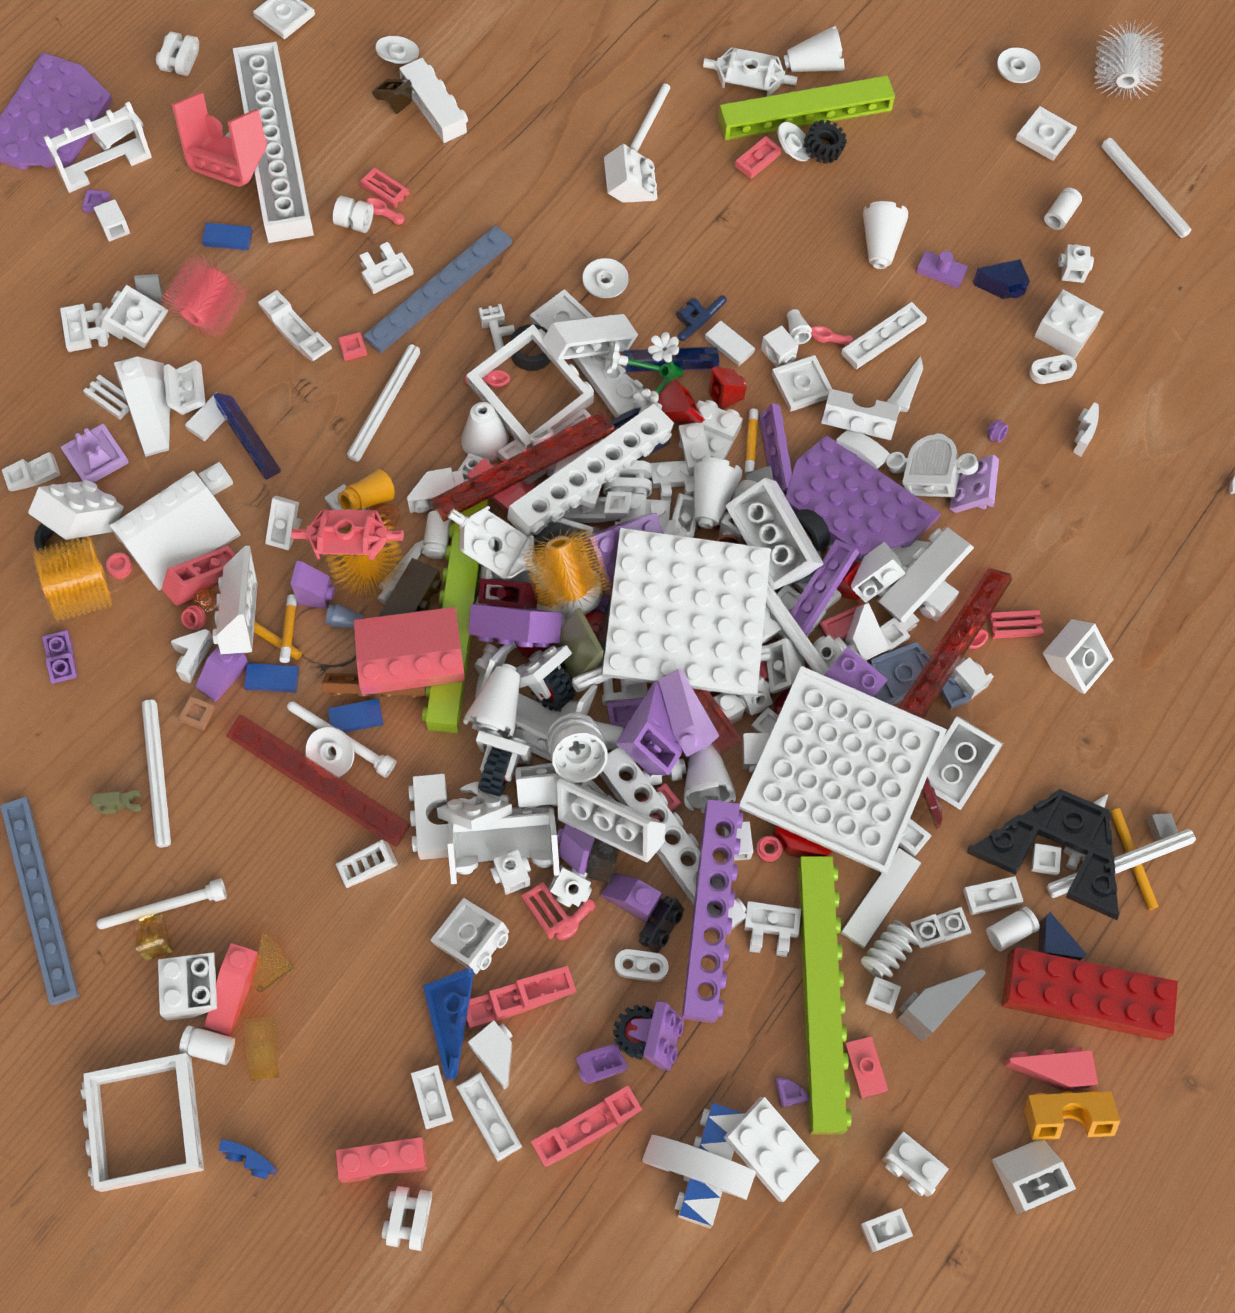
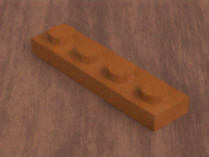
[322,673,426,698]

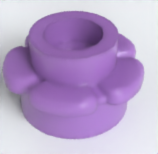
[987,420,1008,442]

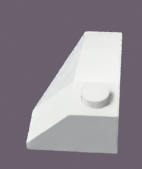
[114,356,171,457]

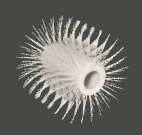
[1094,20,1164,98]

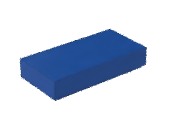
[202,223,253,250]
[244,663,300,693]
[328,698,384,733]

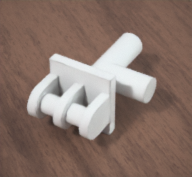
[478,303,515,352]

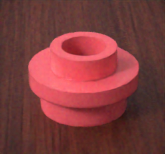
[181,605,206,630]
[756,836,783,862]

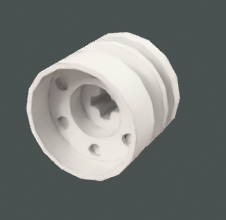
[547,713,608,783]

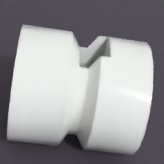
[333,195,374,233]

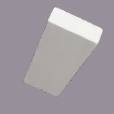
[456,1072,522,1162]

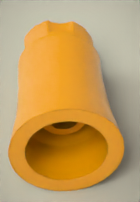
[338,469,395,510]

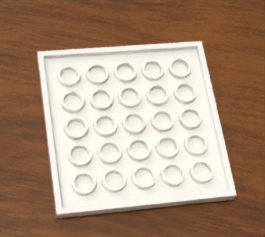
[602,528,771,697]
[739,666,947,874]

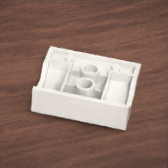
[110,471,241,591]

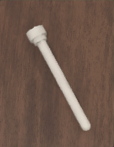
[287,701,397,778]
[96,878,227,929]

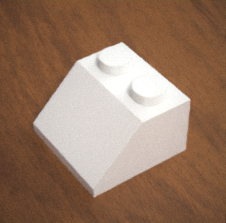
[1043,619,1114,694]

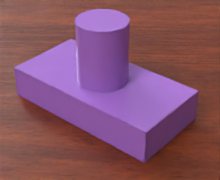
[916,250,968,289]
[607,698,643,727]
[576,1043,628,1084]

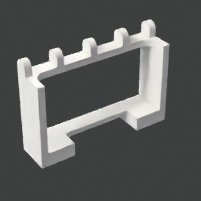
[43,101,152,193]

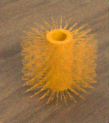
[324,506,404,597]
[522,527,610,612]
[33,534,112,622]

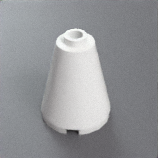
[784,26,845,72]
[863,201,908,269]
[461,402,509,462]
[694,457,742,529]
[463,664,520,739]
[683,741,736,813]

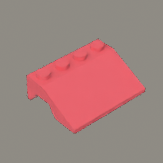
[354,607,465,695]

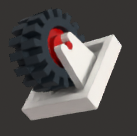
[516,645,576,711]
[476,730,532,796]

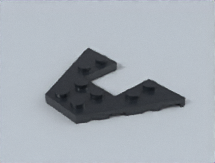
[967,789,1120,921]

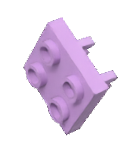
[61,423,129,483]
[950,455,999,513]

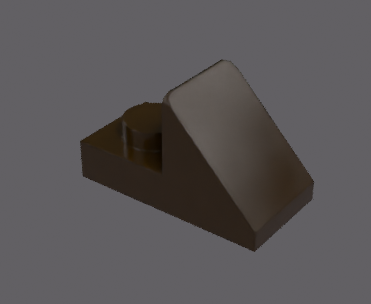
[372,79,412,114]

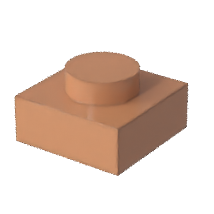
[179,696,215,731]

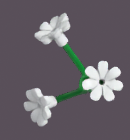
[605,332,683,414]

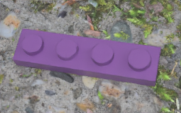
[759,404,792,495]
[790,539,859,636]

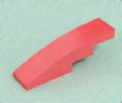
[466,966,576,1031]

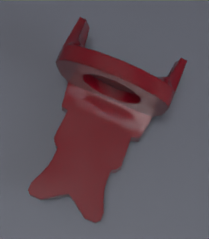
[921,776,942,829]

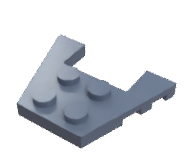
[870,642,972,710]

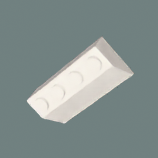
[725,478,824,590]
[876,527,974,623]
[213,546,258,654]
[557,779,665,862]

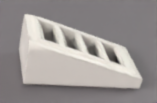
[336,840,398,888]

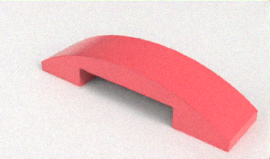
[531,1086,642,1168]

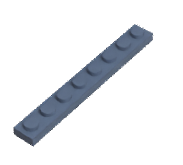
[364,225,512,354]
[0,797,80,1006]

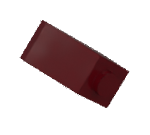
[478,578,539,609]

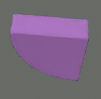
[82,189,111,213]
[775,1078,809,1108]

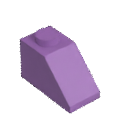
[291,561,335,609]
[195,646,248,702]
[557,824,596,875]
[601,873,662,923]

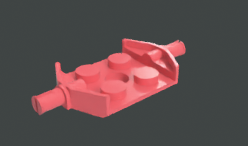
[291,510,404,560]

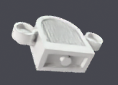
[886,433,979,497]

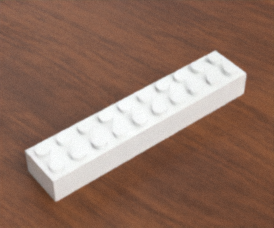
[233,42,314,243]

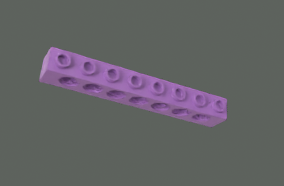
[681,800,743,1023]

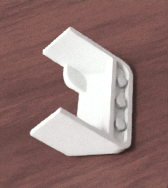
[479,644,598,761]
[448,805,560,884]

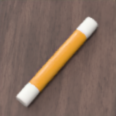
[744,408,758,474]
[279,594,297,663]

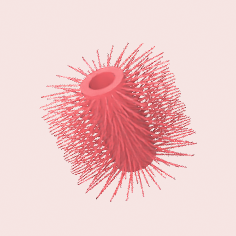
[160,254,248,339]

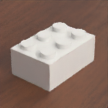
[28,480,124,540]

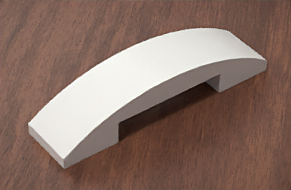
[258,290,332,361]
[536,492,633,523]
[642,1135,756,1200]

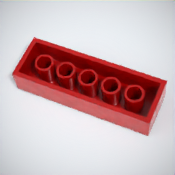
[1002,947,1178,1041]

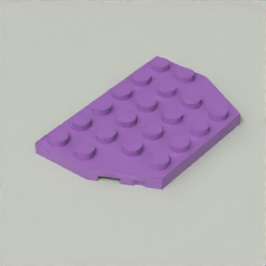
[0,52,113,169]
[786,435,941,560]

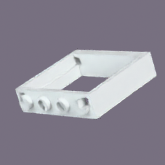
[466,324,594,451]
[81,1053,204,1192]

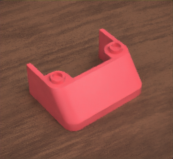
[172,92,267,187]

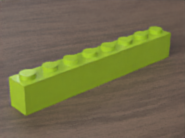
[718,75,895,140]

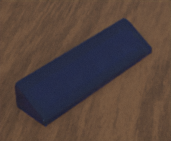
[624,347,720,372]
[214,393,281,480]

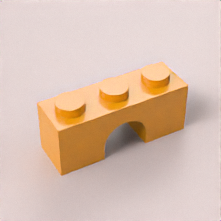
[1024,1090,1120,1140]

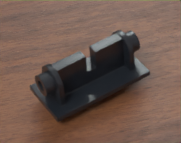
[638,896,685,953]

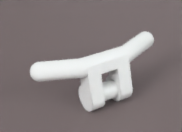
[474,641,516,699]

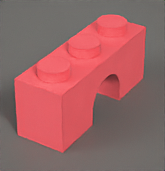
[336,1137,428,1183]

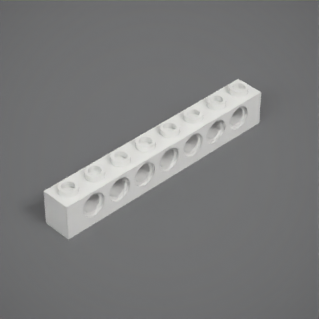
[507,403,674,537]
[599,747,747,937]

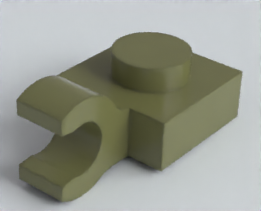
[92,790,142,815]

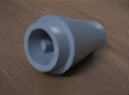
[325,603,364,628]

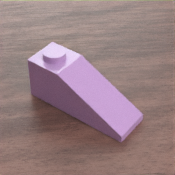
[659,668,719,757]

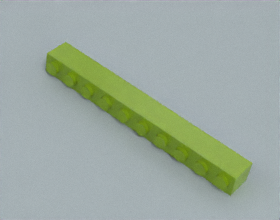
[422,493,489,733]
[798,856,851,1134]

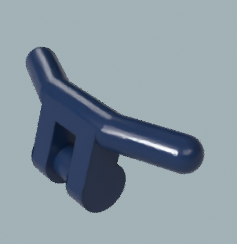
[676,295,727,341]

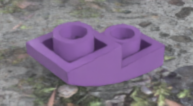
[42,630,78,684]

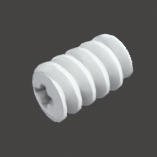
[861,920,919,979]

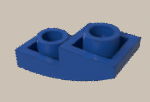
[218,1139,278,1179]

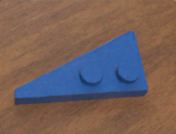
[423,968,474,1080]

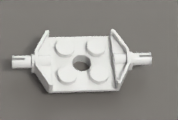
[703,47,798,97]
[448,506,545,580]

